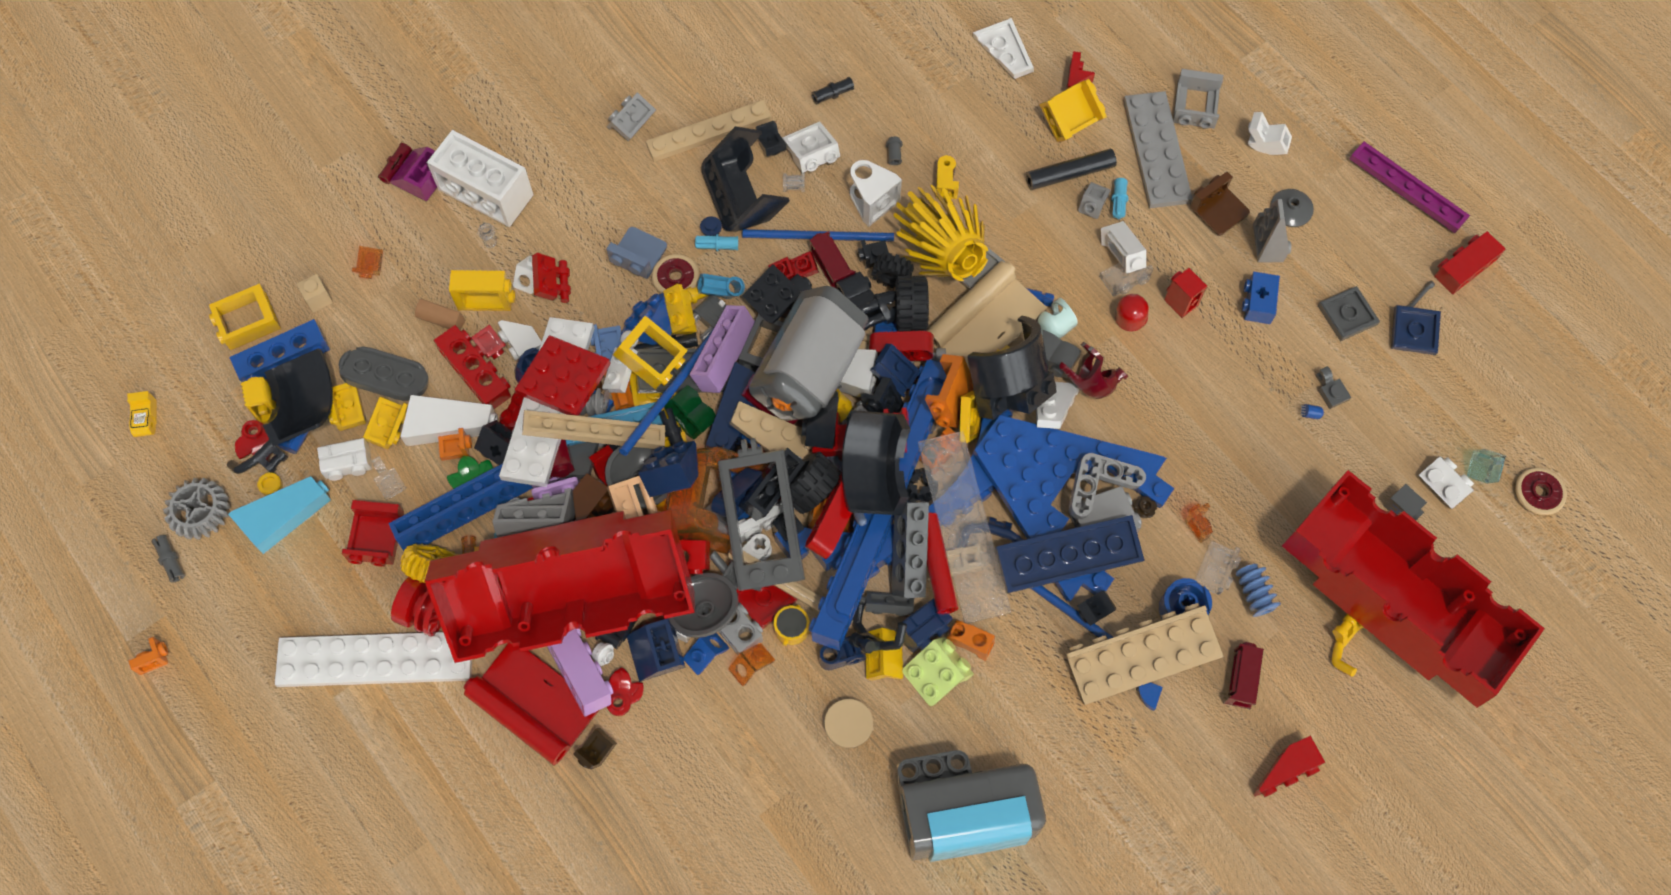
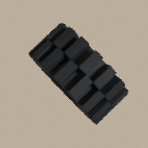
[871,253,914,289]

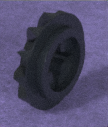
[906,468,938,502]

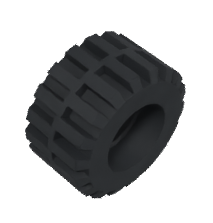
[895,276,929,332]
[790,452,841,514]

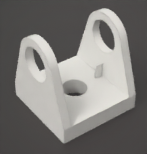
[850,160,902,227]

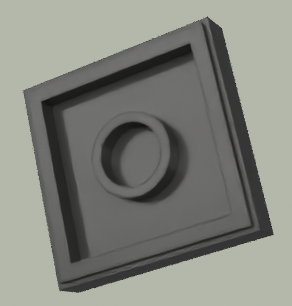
[1317,286,1380,342]

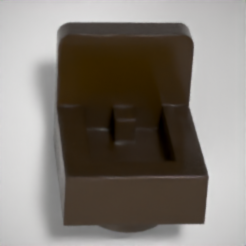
[573,728,617,770]

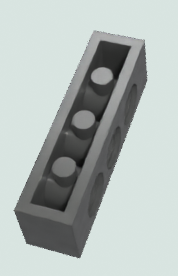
[892,499,929,598]

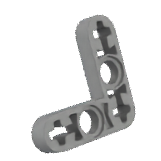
[1069,453,1146,519]

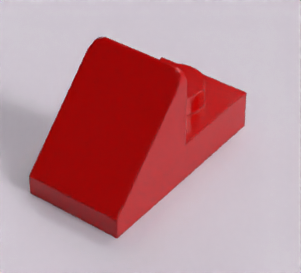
[1066,51,1095,89]

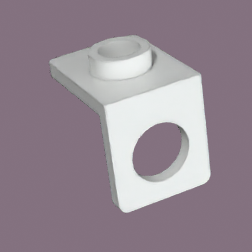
[513,256,534,294]

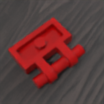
[532,252,571,303]

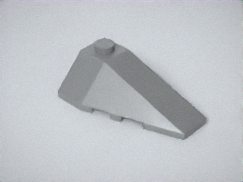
[1253,199,1291,262]

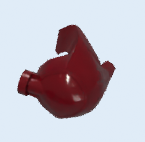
[1059,341,1128,399]

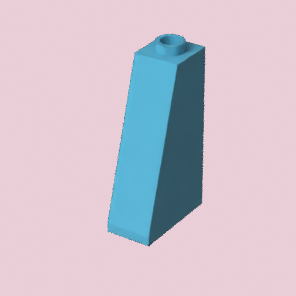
[228,476,331,554]

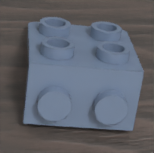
[606,227,667,279]

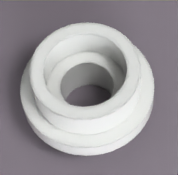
[592,642,614,666]

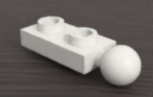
[602,330,639,393]

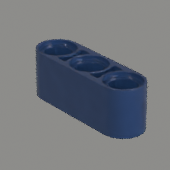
[711,467,763,518]

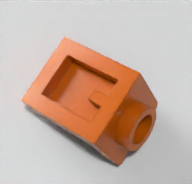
[128,637,169,675]

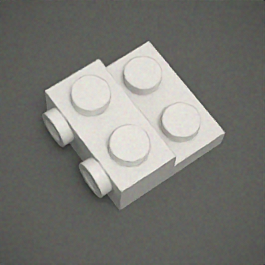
[782,122,840,173]

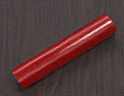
[927,513,959,614]

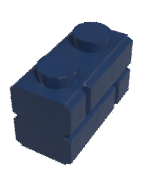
[895,598,953,653]

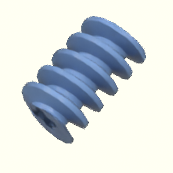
[1235,564,1281,617]

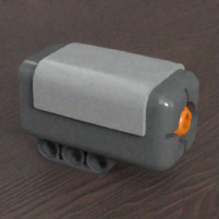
[749,286,869,421]

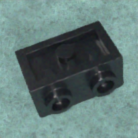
[860,377,904,413]

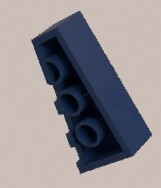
[706,362,759,461]

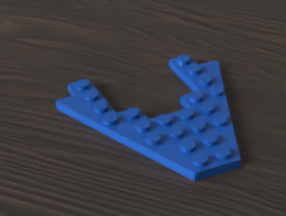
[973,415,1174,602]

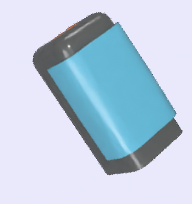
[896,750,1046,862]

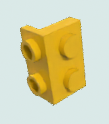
[328,383,367,431]
[362,397,408,450]

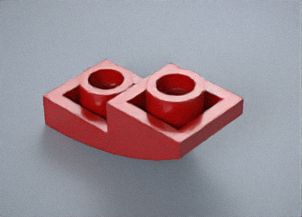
[768,251,819,280]

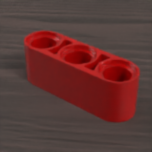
[869,331,934,361]

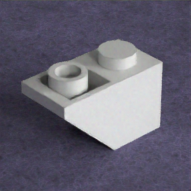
[498,320,542,361]

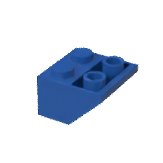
[620,293,672,345]

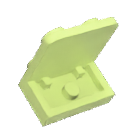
[902,637,974,706]

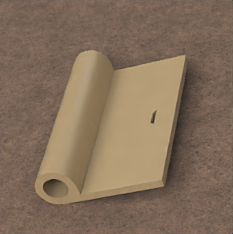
[926,261,1047,370]

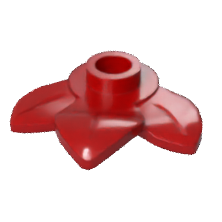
[235,420,272,460]
[604,667,644,716]

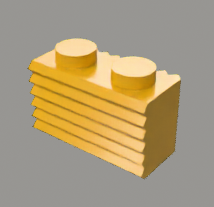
[240,377,276,424]

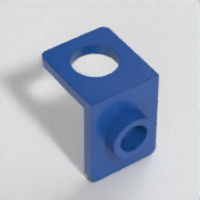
[683,633,729,675]

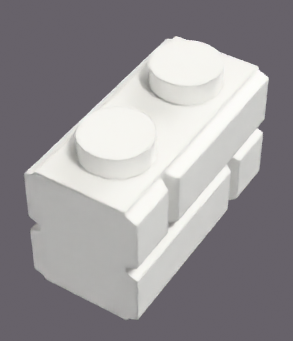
[317,438,372,481]

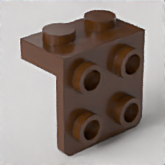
[1190,172,1250,236]

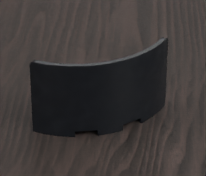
[262,348,333,446]
[841,410,911,515]

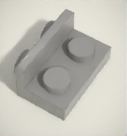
[607,92,656,141]

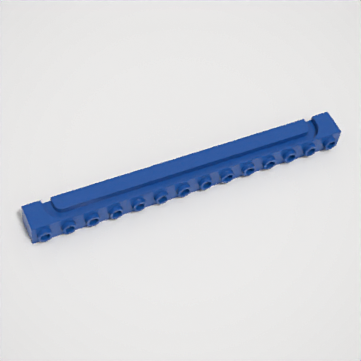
[809,359,947,651]

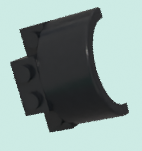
[967,315,1057,420]

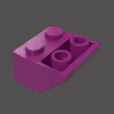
[390,147,437,202]

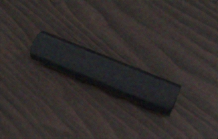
[1026,148,1117,190]

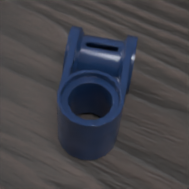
[819,636,867,671]

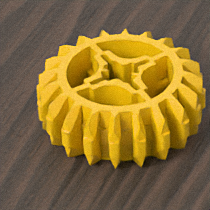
[400,544,459,583]

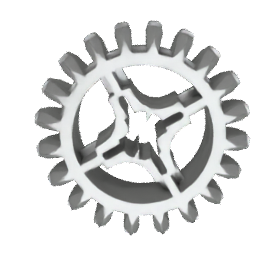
[163,478,230,540]

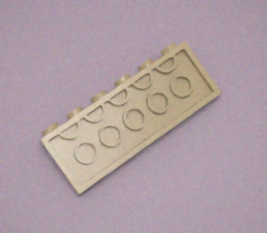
[1066,603,1224,705]

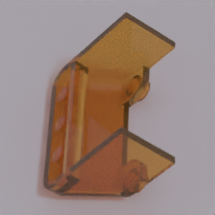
[664,447,748,554]

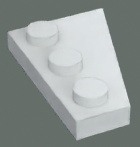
[973,18,1034,79]
[1036,382,1079,429]
[726,500,795,553]

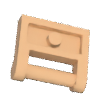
[607,476,660,519]

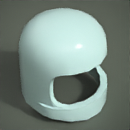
[1037,298,1078,338]

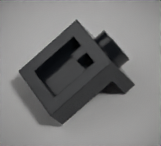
[857,239,889,269]

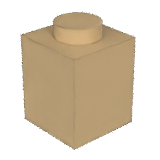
[297,274,333,313]

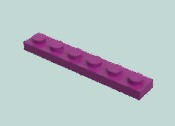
[1349,141,1470,233]

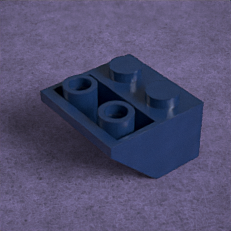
[638,440,698,497]
[627,618,686,682]

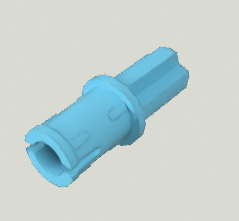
[1111,178,1129,219]
[695,234,738,252]

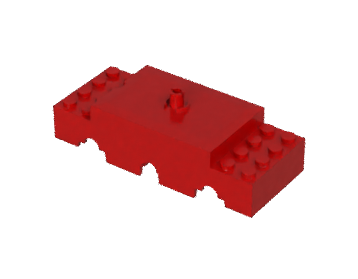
[1282,470,1545,708]
[424,510,695,663]

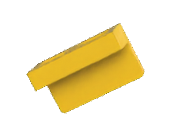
[865,628,903,681]

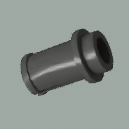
[886,136,903,166]

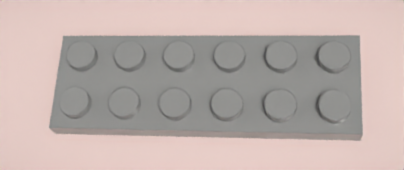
[1123,91,1193,209]

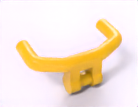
[1331,614,1364,677]

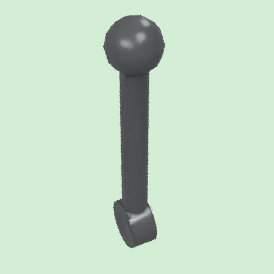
[1407,281,1435,307]

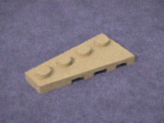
[729,401,813,461]

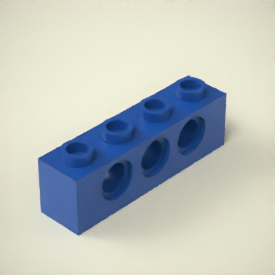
[229,319,330,382]

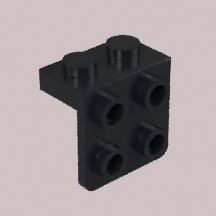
[742,264,801,324]

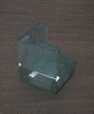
[1467,449,1506,484]

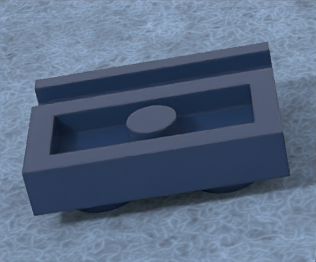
[870,343,920,397]

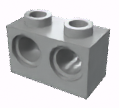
[719,603,763,659]

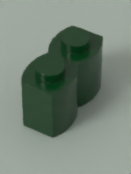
[664,385,716,440]

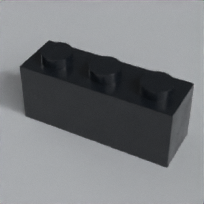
[738,448,805,521]

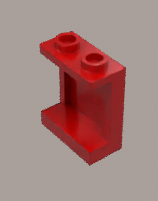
[341,500,404,567]

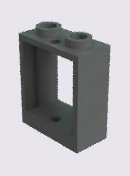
[738,314,783,372]

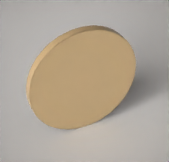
[824,699,873,748]

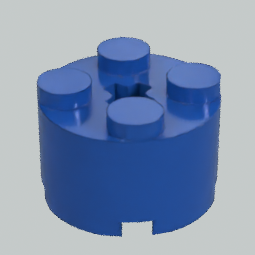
[1159,578,1212,618]

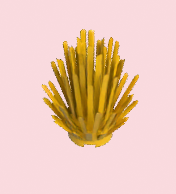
[893,185,988,281]

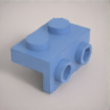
[591,324,621,371]

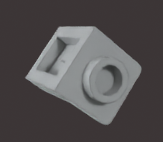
[1078,182,1111,219]

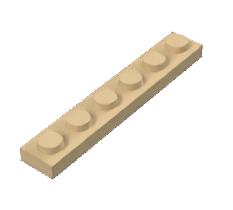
[646,100,772,162]
[522,410,665,449]

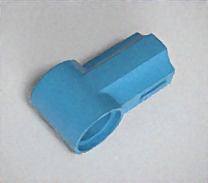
[697,274,745,299]

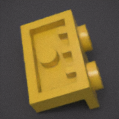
[663,284,697,334]

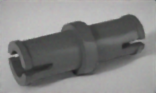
[151,535,185,583]

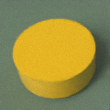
[257,473,283,496]

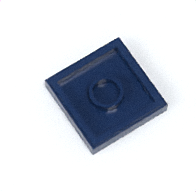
[1391,305,1441,355]

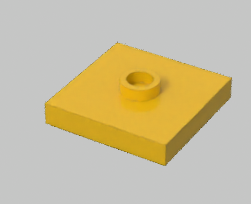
[960,391,980,443]

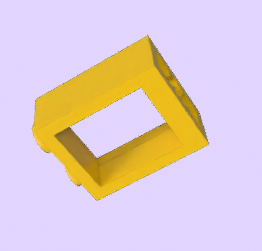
[449,270,515,311]
[209,283,281,350]
[613,316,688,390]

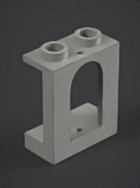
[1173,69,1223,129]

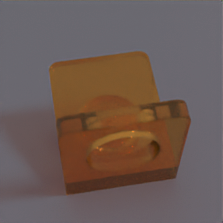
[729,643,775,686]

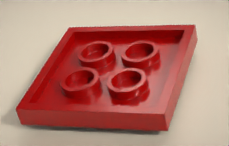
[514,335,611,416]

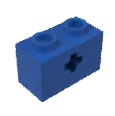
[1242,271,1280,324]

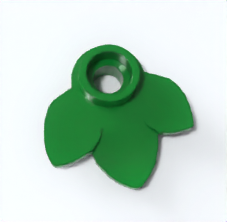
[447,456,493,489]

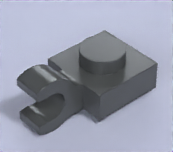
[1316,366,1351,409]

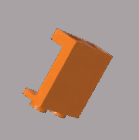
[925,354,974,428]

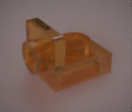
[1184,503,1213,543]

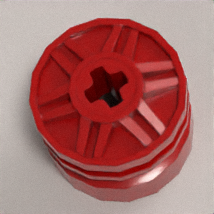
[391,577,441,637]

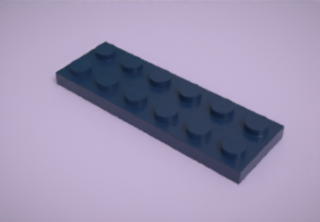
[995,515,1145,594]

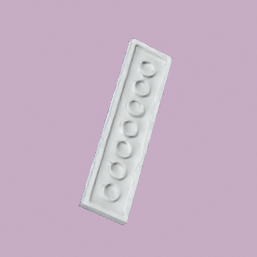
[499,317,595,487]
[275,632,472,687]

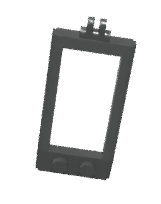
[718,438,805,590]

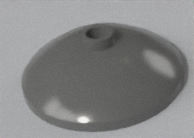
[605,446,671,508]
[669,573,738,638]

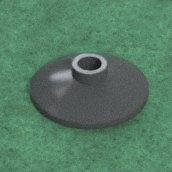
[1270,189,1314,227]

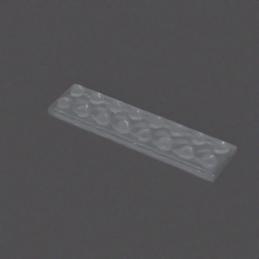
[918,431,1012,624]

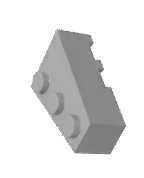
[492,488,575,538]

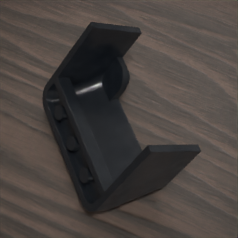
[701,126,790,232]

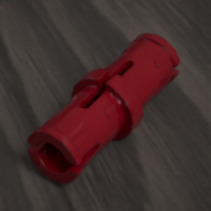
[377,142,412,184]

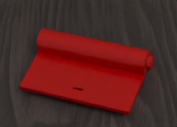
[463,643,599,766]

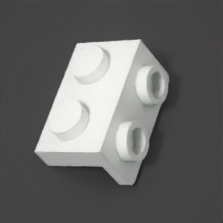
[1419,456,1474,509]

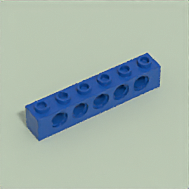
[388,464,533,551]

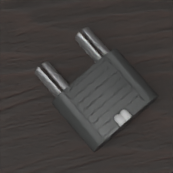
[693,295,726,341]

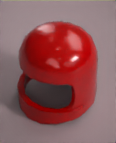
[1115,294,1149,332]

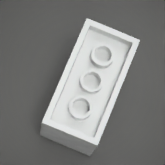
[427,130,533,227]

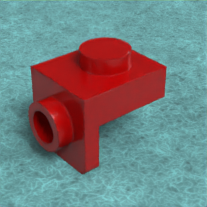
[471,324,506,360]
[589,445,613,486]

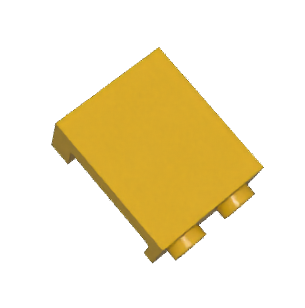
[1039,79,1107,142]

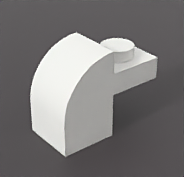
[1248,112,1292,155]

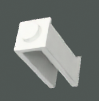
[1101,221,1146,274]

